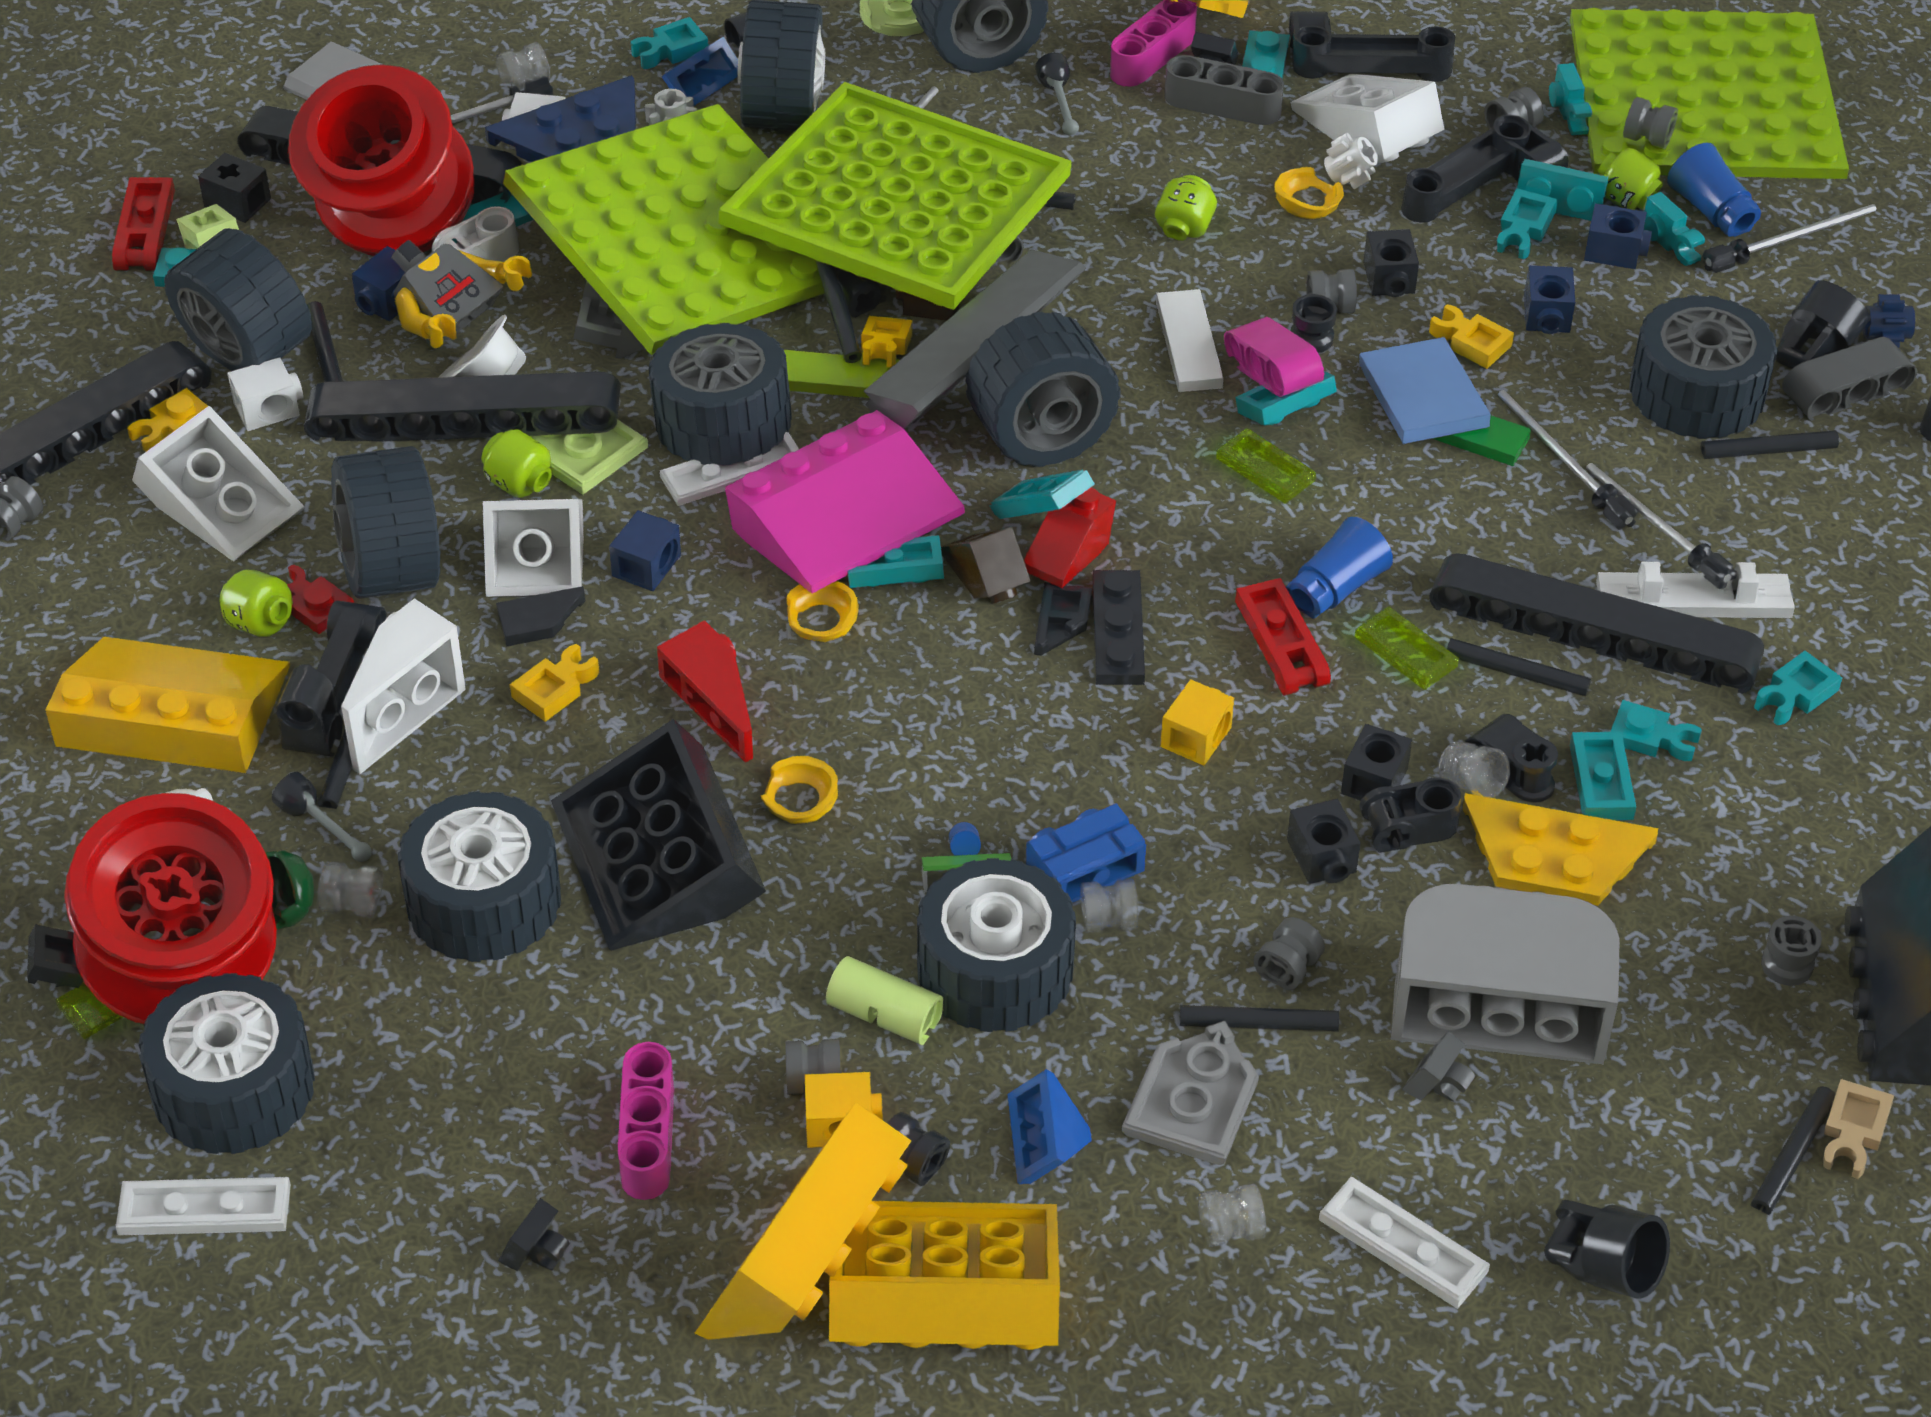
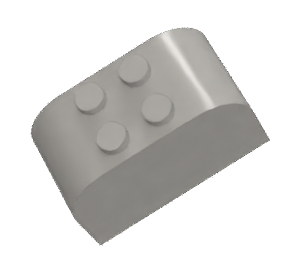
[1391,884,1620,1065]

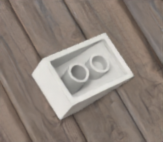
[1290,74,1444,163]
[132,406,304,562]
[341,598,466,774]

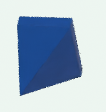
[662,36,738,106]
[1007,1069,1092,1184]

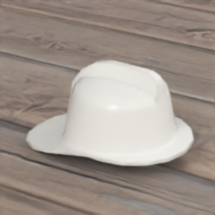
[438,315,526,378]

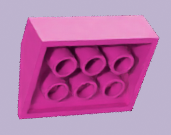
[725,410,965,593]

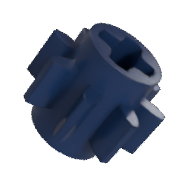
[1862,294,1915,348]

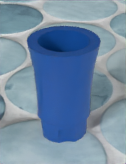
[1667,143,1761,237]
[1286,517,1393,619]

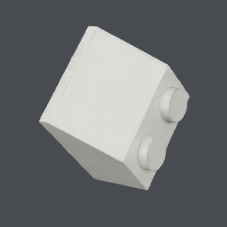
[483,499,584,597]

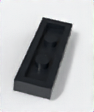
[1092,570,1145,685]

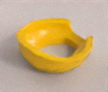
[1274,167,1344,219]
[786,581,858,642]
[761,756,838,824]

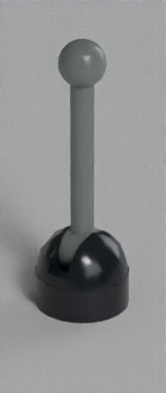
[1035,52,1079,135]
[272,772,372,862]

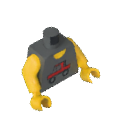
[391,240,532,350]

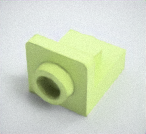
[176,204,239,249]

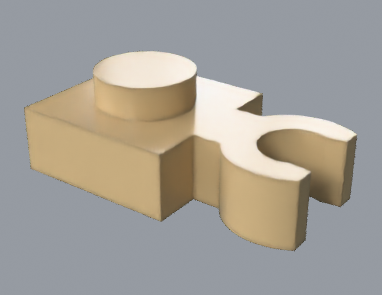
[1823,1079,1894,1179]

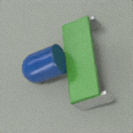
[922,822,1011,892]

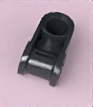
[1463,714,1558,803]
[1359,777,1461,853]

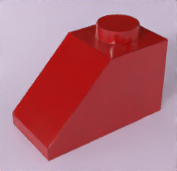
[1024,487,1116,588]

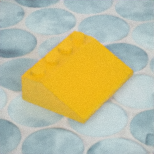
[45,637,290,773]
[695,1102,911,1340]
[829,1201,1060,1350]

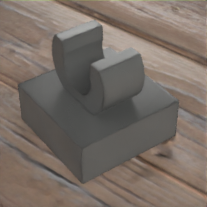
[1402,1031,1475,1102]

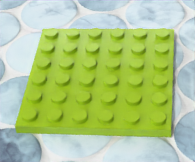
[1570,8,1849,179]
[718,82,1072,310]
[503,104,862,355]

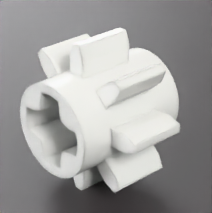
[645,89,697,125]
[1324,133,1378,189]

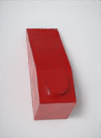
[657,620,753,763]

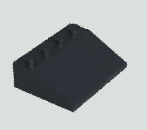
[551,719,766,951]
[1844,826,1931,1085]

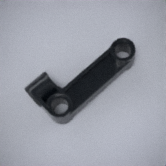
[1289,11,1456,82]
[1401,115,1569,223]
[276,600,387,757]

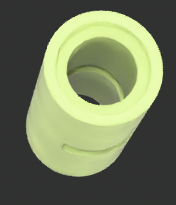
[826,956,943,1045]

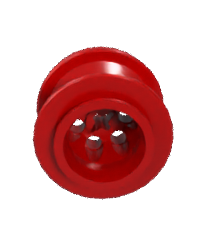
[288,64,474,256]
[64,793,277,1024]

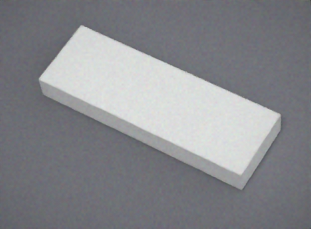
[1156,289,1223,392]
[660,432,799,506]
[1319,1176,1490,1309]
[116,1177,291,1235]

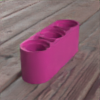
[1110,0,1197,87]
[1224,317,1324,397]
[618,1042,674,1200]

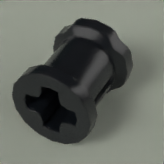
[836,267,881,318]

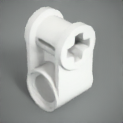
[432,207,519,262]

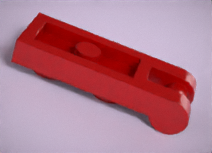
[112,177,175,271]
[1235,578,1331,696]

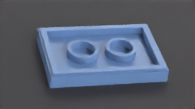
[1359,337,1491,444]

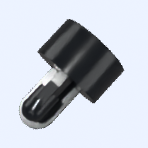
[1775,280,1870,369]
[1544,1200,1670,1299]

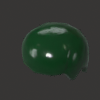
[265,850,315,929]

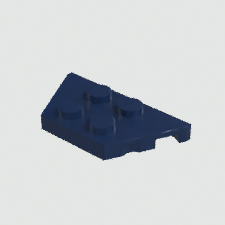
[485,75,636,162]

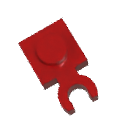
[287,565,354,634]

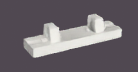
[1596,562,1795,618]

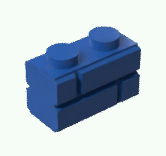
[1026,803,1146,903]

